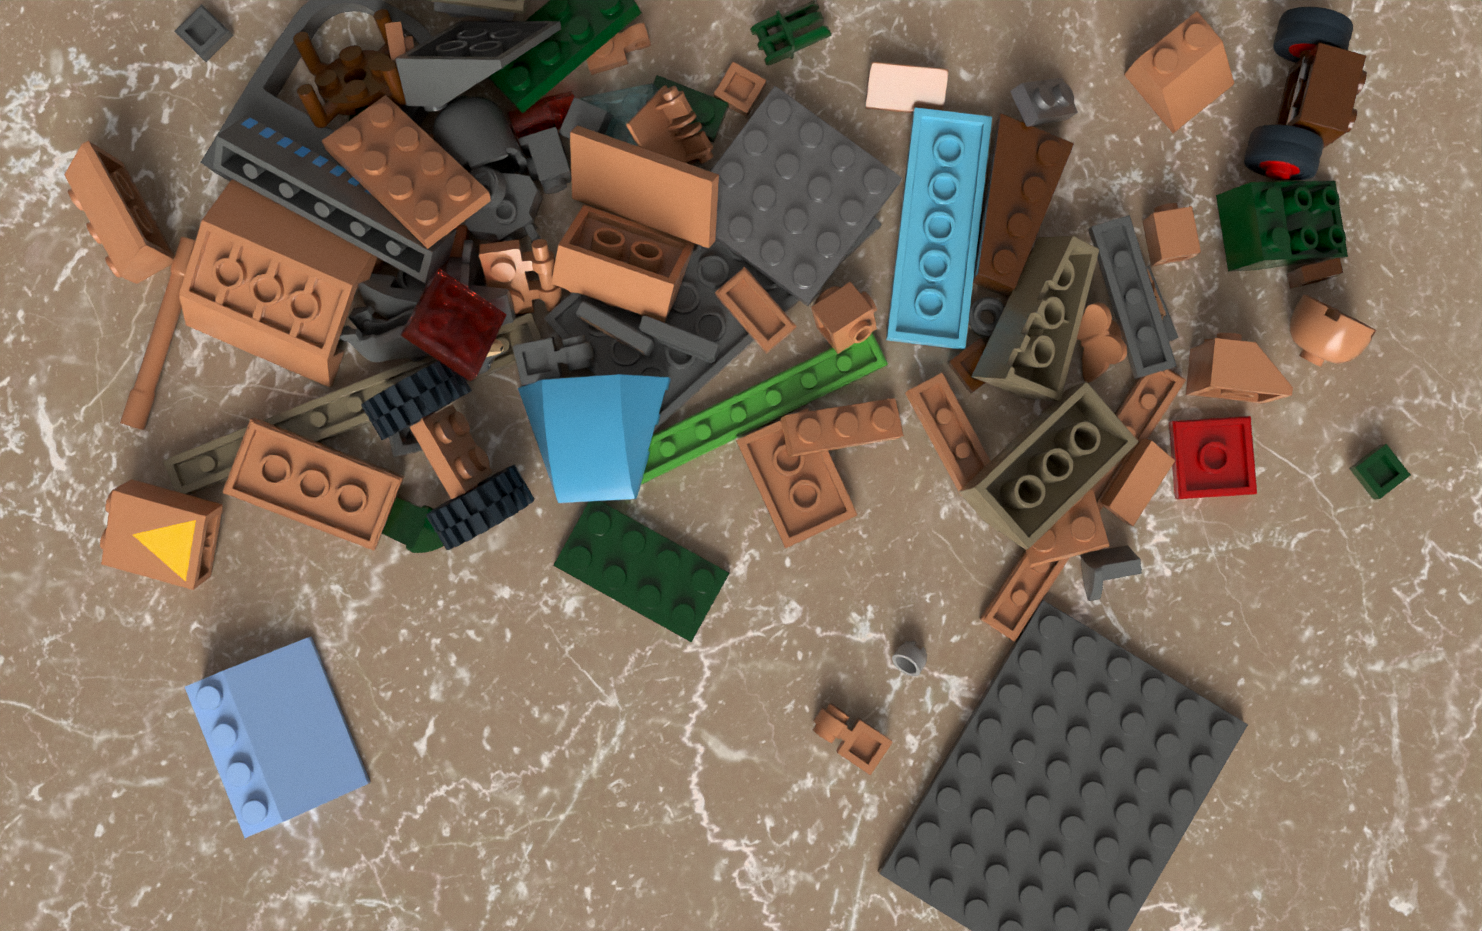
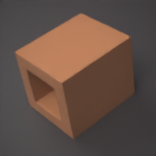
[1142,203,1201,267]

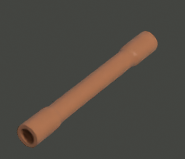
[120,237,195,430]

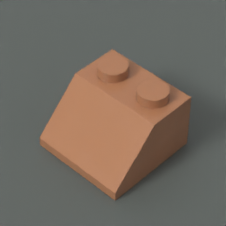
[1124,11,1235,133]
[1186,333,1293,404]

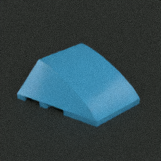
[518,374,671,503]

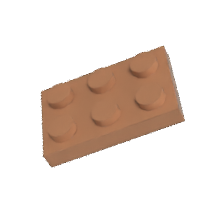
[736,408,857,548]

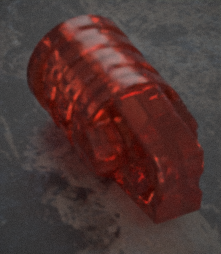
[507,91,575,138]

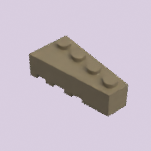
[972,236,1099,402]

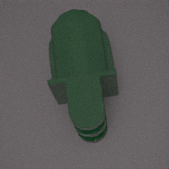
[750,0,832,66]

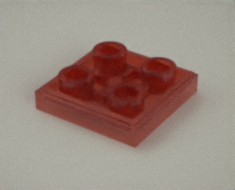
[400,268,507,381]

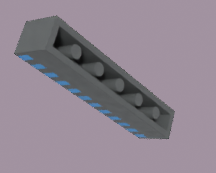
[213,115,457,283]

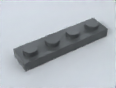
[1088,215,1177,379]

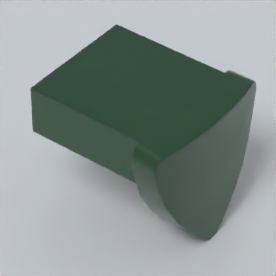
[382,497,444,553]

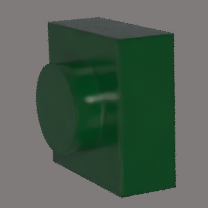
[1349,444,1411,499]

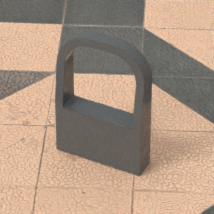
[200,0,431,181]

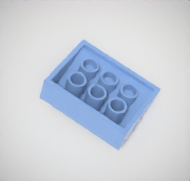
[185,636,371,838]

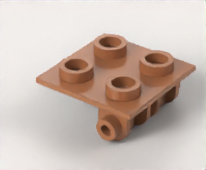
[626,85,714,165]

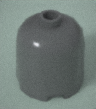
[432,96,528,175]

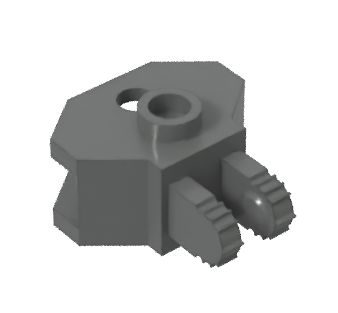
[464,173,543,252]

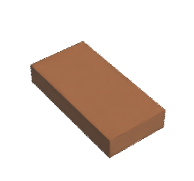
[715,267,797,354]
[1101,438,1175,526]

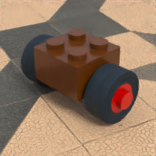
[1244,7,1367,180]

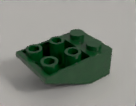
[1216,181,1348,272]

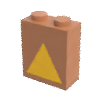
[100,479,223,590]

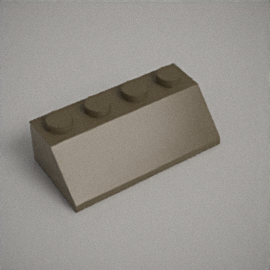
[959,382,1139,550]

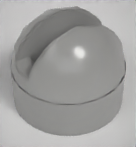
[892,641,927,676]

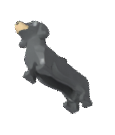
[340,294,505,377]

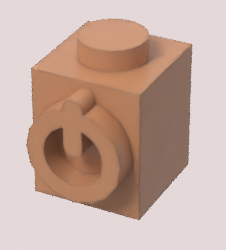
[811,282,877,354]

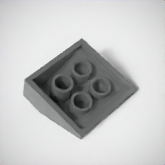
[395,21,561,111]

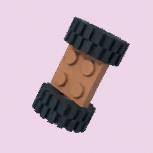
[361,355,535,550]

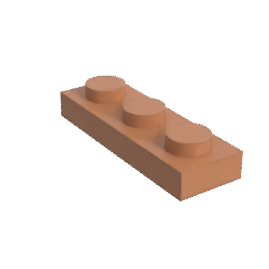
[905,373,991,496]
[780,398,904,457]

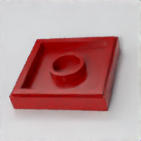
[1169,416,1257,500]

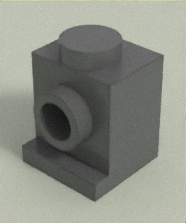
[518,127,571,194]

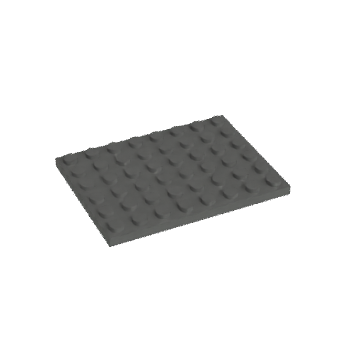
[878,600,1248,931]

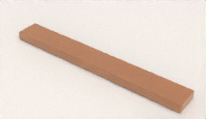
[980,369,1186,642]

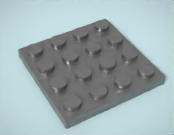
[710,86,902,306]

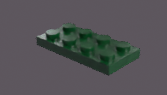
[488,0,642,114]
[553,501,730,642]

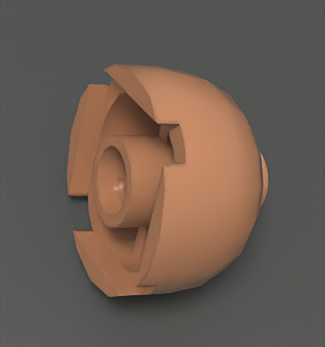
[1290,294,1376,367]

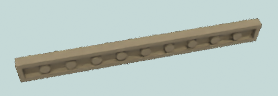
[163,313,543,495]

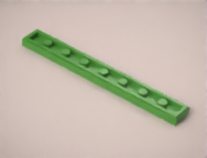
[606,333,888,502]

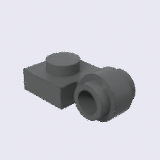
[512,334,594,385]

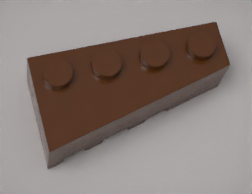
[973,114,1074,297]

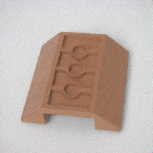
[179,179,377,388]

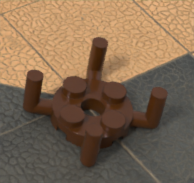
[293,9,406,128]

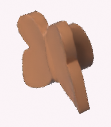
[1077,302,1127,383]

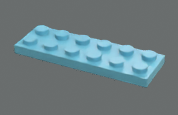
[886,107,992,350]

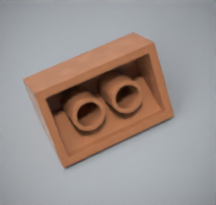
[64,141,175,284]
[551,205,695,323]

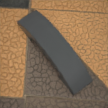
[358,273,516,331]

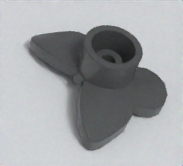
[446,240,486,293]

